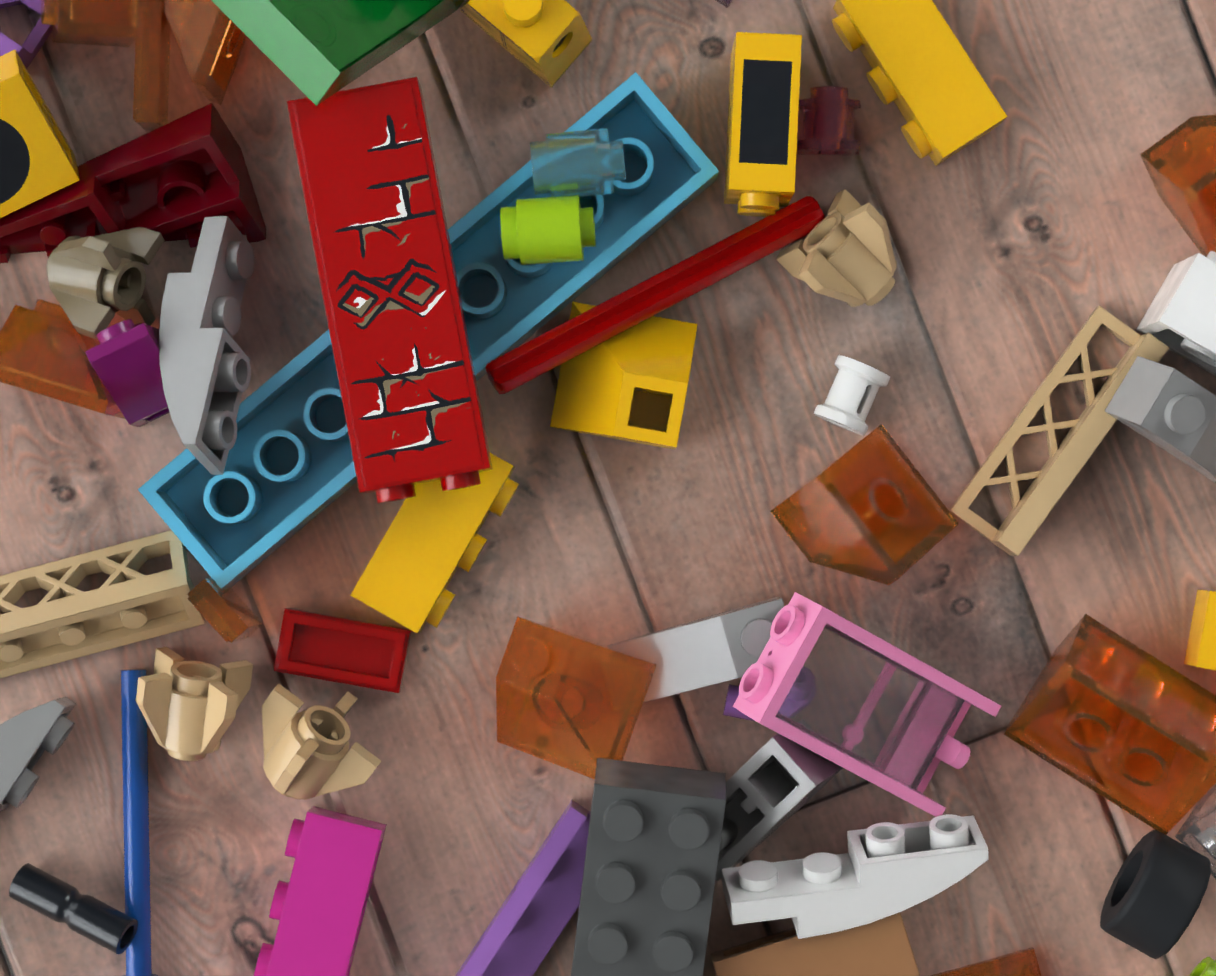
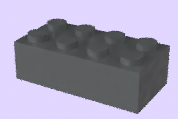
[571,758,726,976]

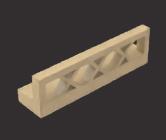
[949,306,1170,556]
[0,530,205,678]

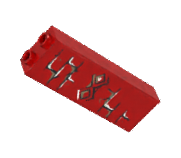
[286,77,493,504]

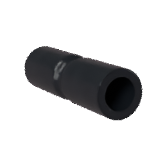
[9,863,138,955]

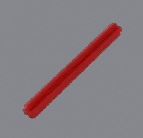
[485,196,825,394]

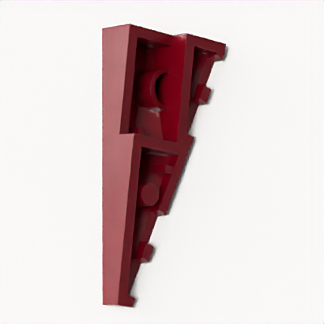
[0,103,266,263]

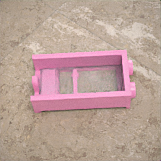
[732,592,1001,817]

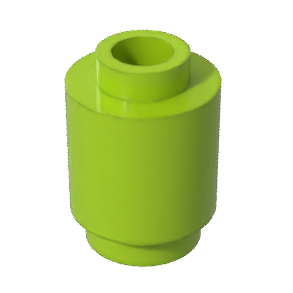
[500,195,596,265]

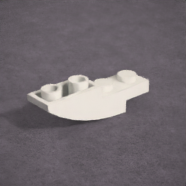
[721,814,989,939]

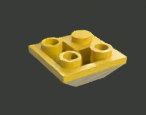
[550,301,698,450]

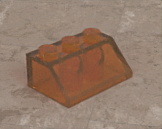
[1004,614,1216,835]

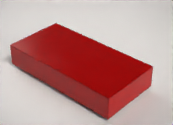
[274,608,411,693]

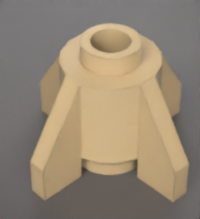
[776,189,897,307]
[136,647,253,761]
[262,683,381,800]

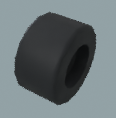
[1100,830,1211,959]

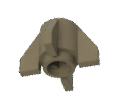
[46,227,165,340]

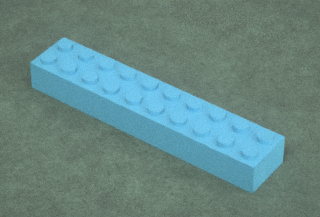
[138,72,719,589]

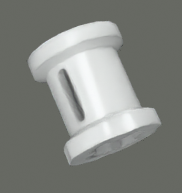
[813,355,890,436]

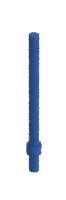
[121,670,158,976]

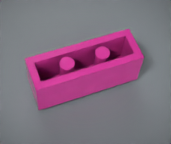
[254,806,387,976]

